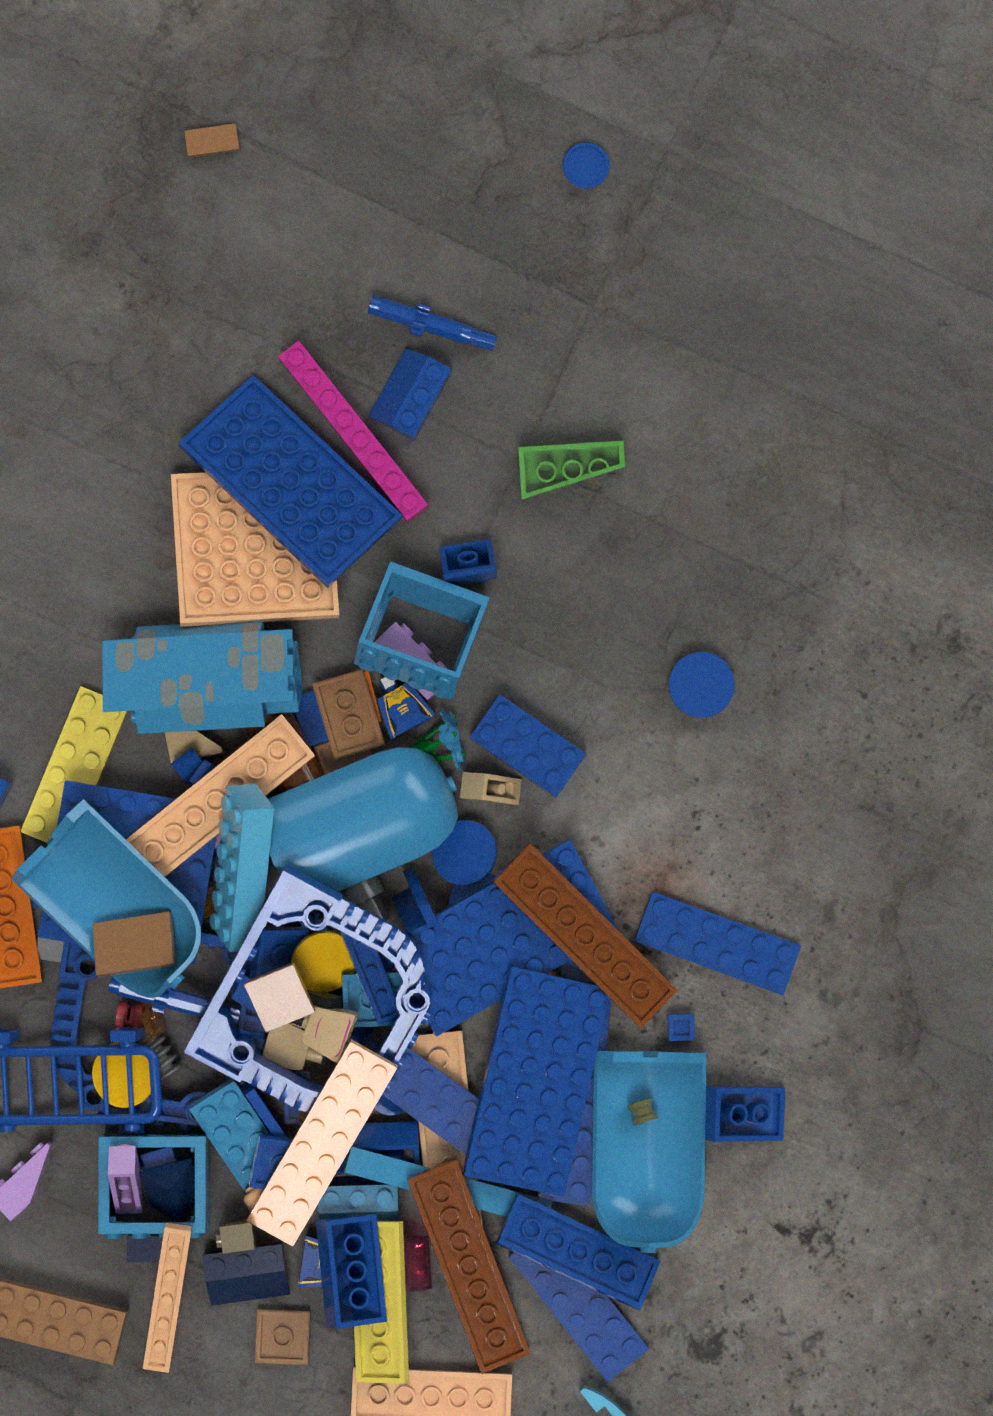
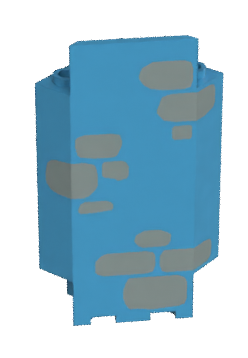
[102,620,303,734]

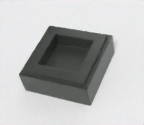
[308,991,343,1008]

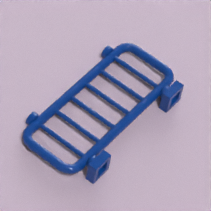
[0,1027,162,1132]

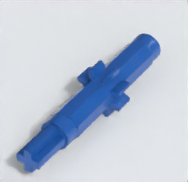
[368,295,497,351]
[108,977,241,1024]

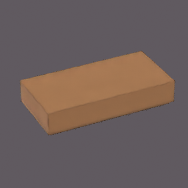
[184,123,240,158]

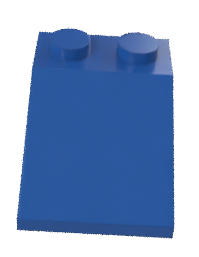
[705,1085,785,1142]

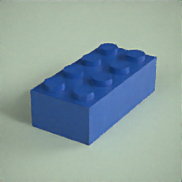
[470,694,586,798]

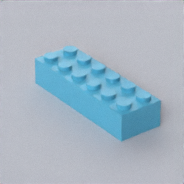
[210,783,274,952]

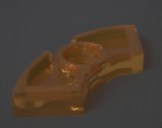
[139,1001,166,1038]

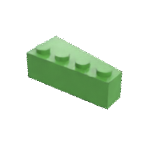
[518,441,625,500]

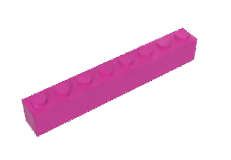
[278,340,429,524]

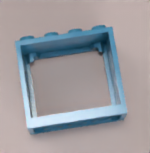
[354,561,490,700]
[98,1134,210,1239]

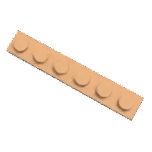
[143,1223,192,1373]

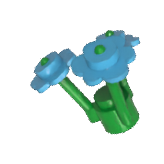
[410,709,466,770]

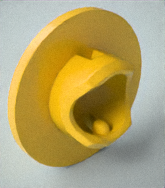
[291,931,355,992]
[92,1042,151,1108]

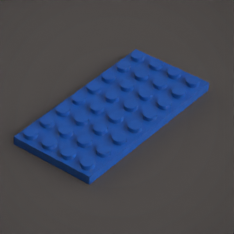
[179,375,402,588]
[404,839,619,1037]
[462,966,609,1196]

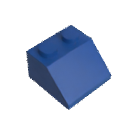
[439,539,497,586]

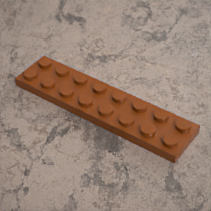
[492,843,678,1028]
[406,1158,531,1374]

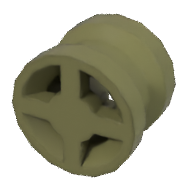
[627,1097,658,1126]

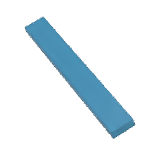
[343,1146,552,1217]

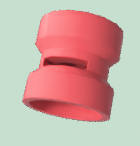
[115,1001,146,1027]

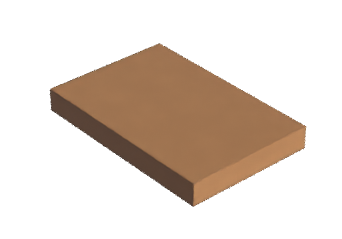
[312,669,385,760]
[93,912,176,977]

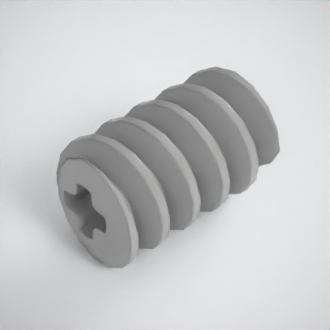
[137,1024,182,1080]

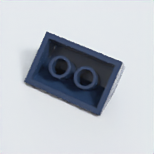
[202,1241,290,1306]

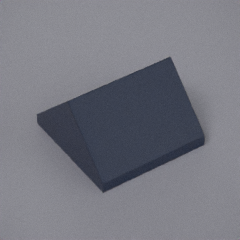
[139,1158,195,1221]

